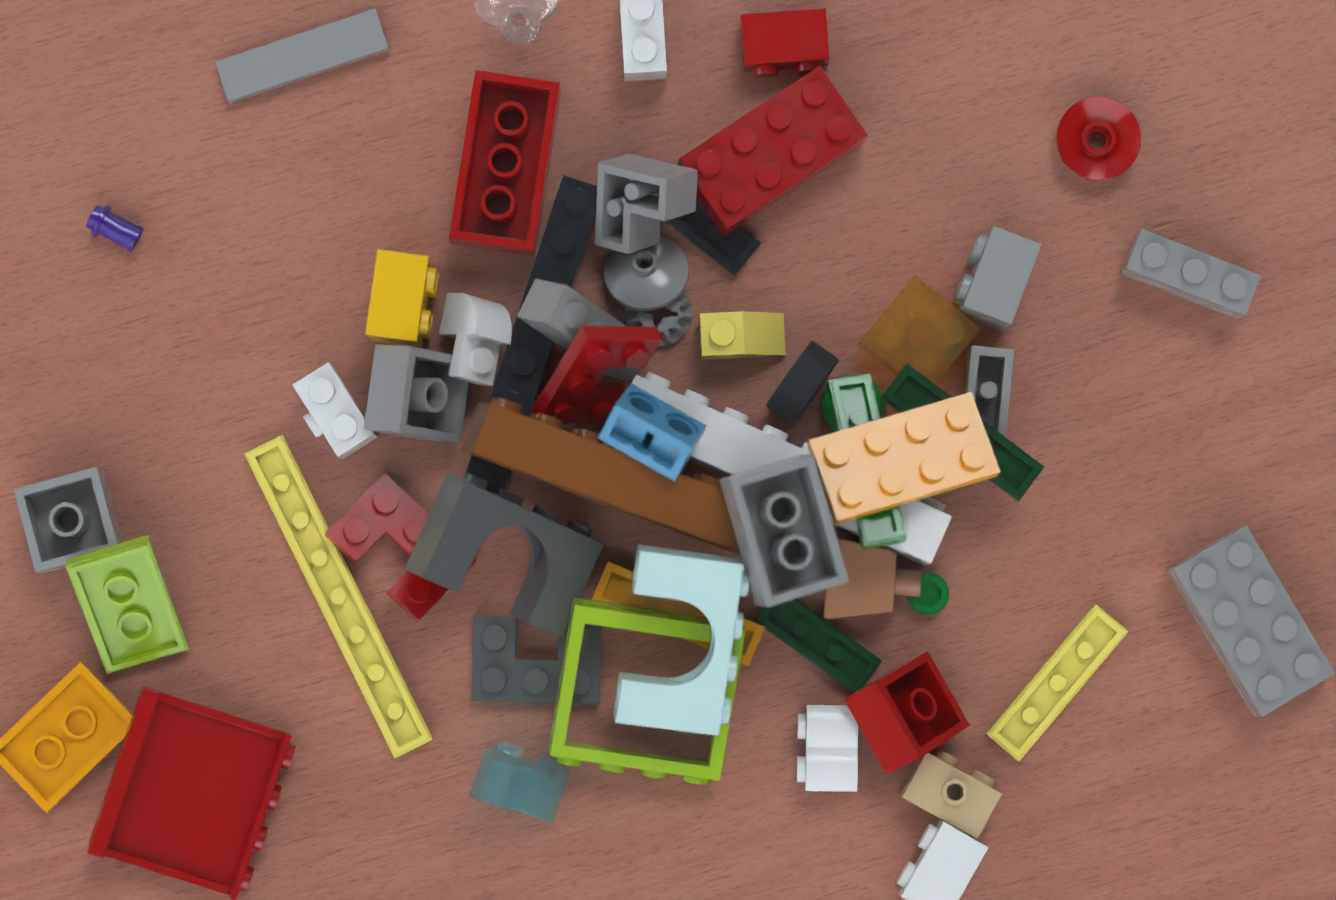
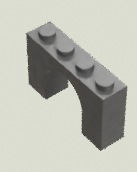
[405,472,604,638]

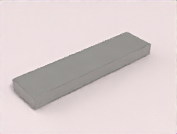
[215,8,389,104]

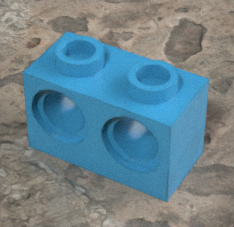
[599,383,707,481]

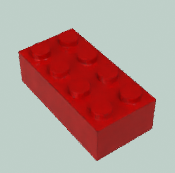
[677,66,868,237]
[449,70,561,256]

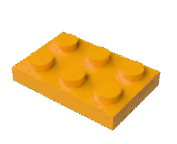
[0,662,133,813]

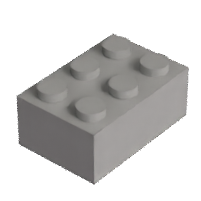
[719,454,849,607]

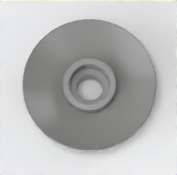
[604,236,689,311]

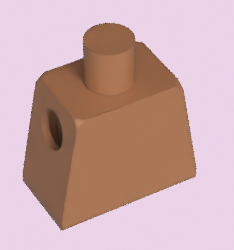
[824,538,922,620]

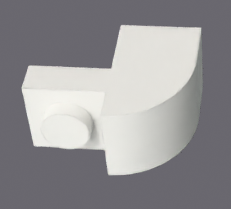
[439,293,512,386]

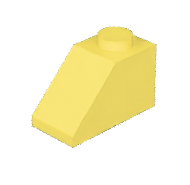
[699,311,786,360]

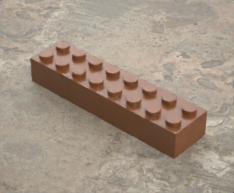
[460,398,741,556]

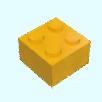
[365,249,440,349]

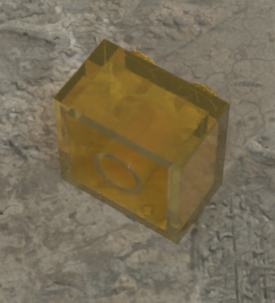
[858,275,981,384]

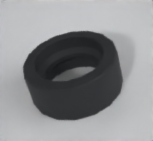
[766,341,839,425]

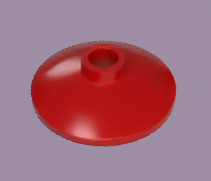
[1056,96,1141,181]

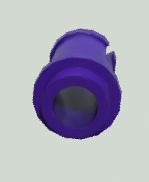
[86,205,144,252]

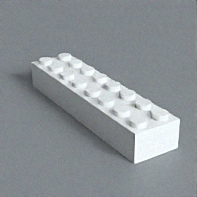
[632,372,952,566]

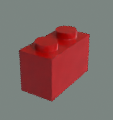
[740,8,830,78]

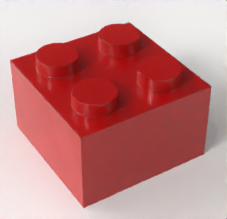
[844,651,970,775]

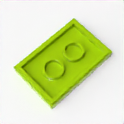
[66,535,189,674]

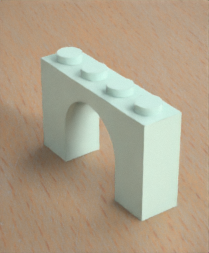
[613,545,750,736]

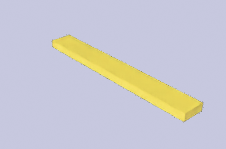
[244,435,434,758]

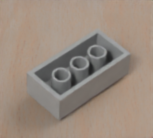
[1166,525,1335,717]

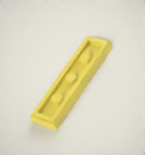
[985,604,1129,762]

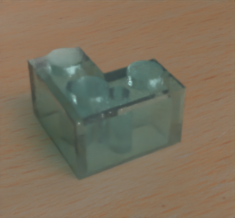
[469,740,570,823]

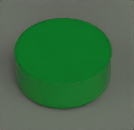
[906,572,949,615]

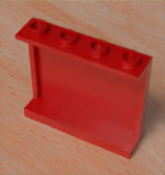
[87,685,296,900]

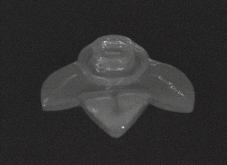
[474,0,558,45]

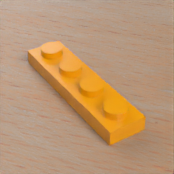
[592,562,765,666]

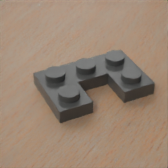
[472,615,602,704]

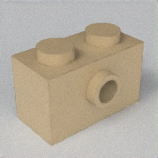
[899,748,1002,839]

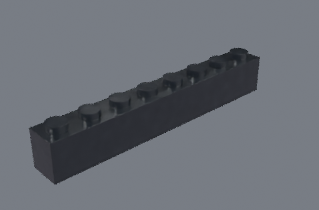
[466,175,597,495]

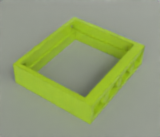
[548,597,746,785]

